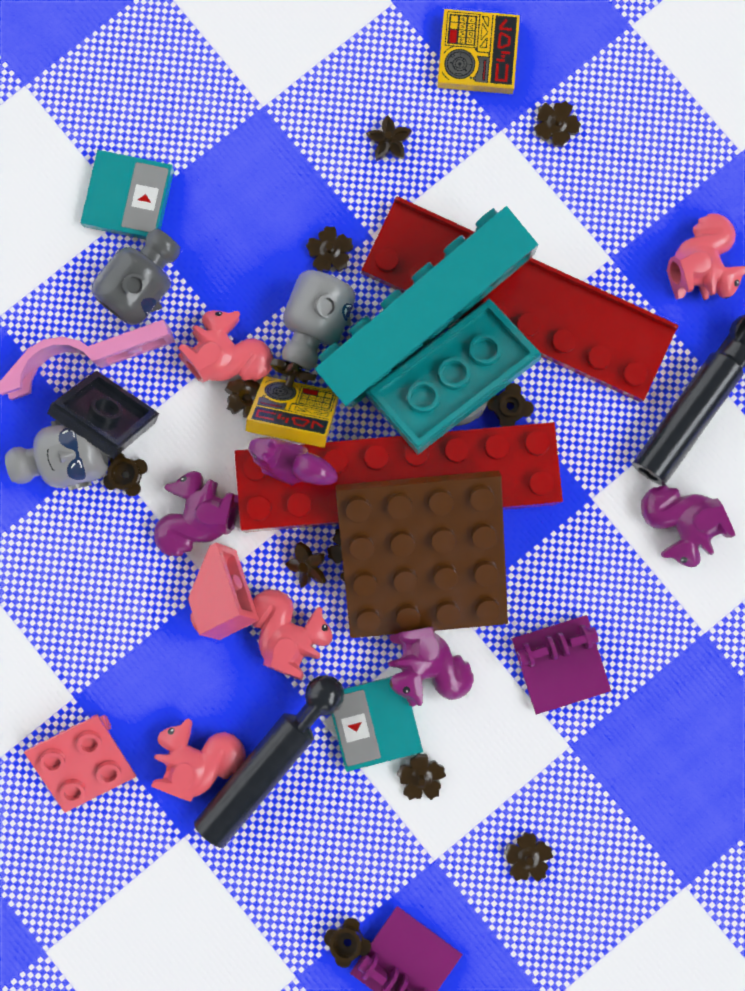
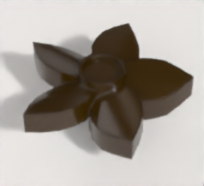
[366,115,412,161]
[270,358,317,388]
[285,542,327,588]

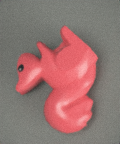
[666,213,745,300]
[178,310,273,383]
[252,589,333,681]
[151,719,246,802]

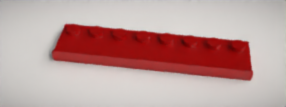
[361,196,679,403]

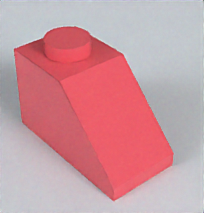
[188,542,259,640]

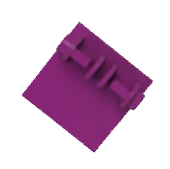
[511,615,611,715]
[350,906,463,991]

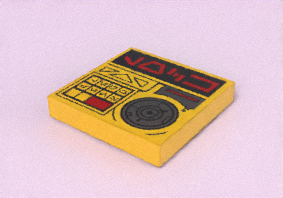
[437,9,520,94]
[245,376,339,448]

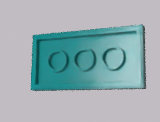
[366,298,542,455]

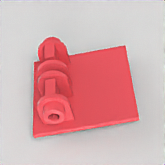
[24,714,136,813]

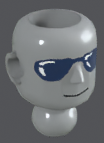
[282,270,355,371]
[5,420,108,491]

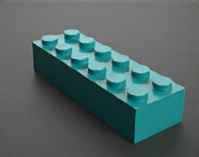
[314,205,539,407]

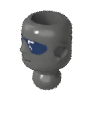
[91,229,181,325]

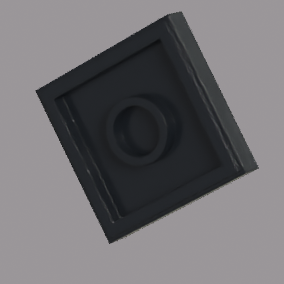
[47,371,160,459]

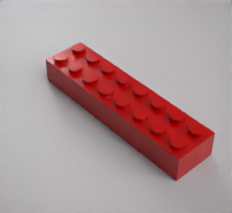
[234,422,563,533]

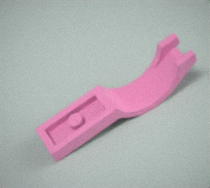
[0,319,175,401]

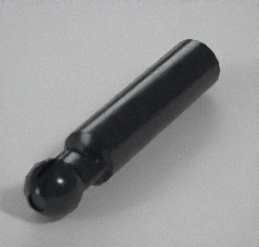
[632,315,745,486]
[194,675,344,848]

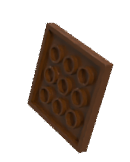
[336,470,508,638]

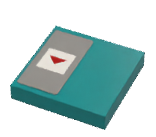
[80,149,174,240]
[332,676,423,772]

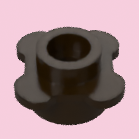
[487,383,534,427]
[103,453,148,496]
[324,917,372,968]

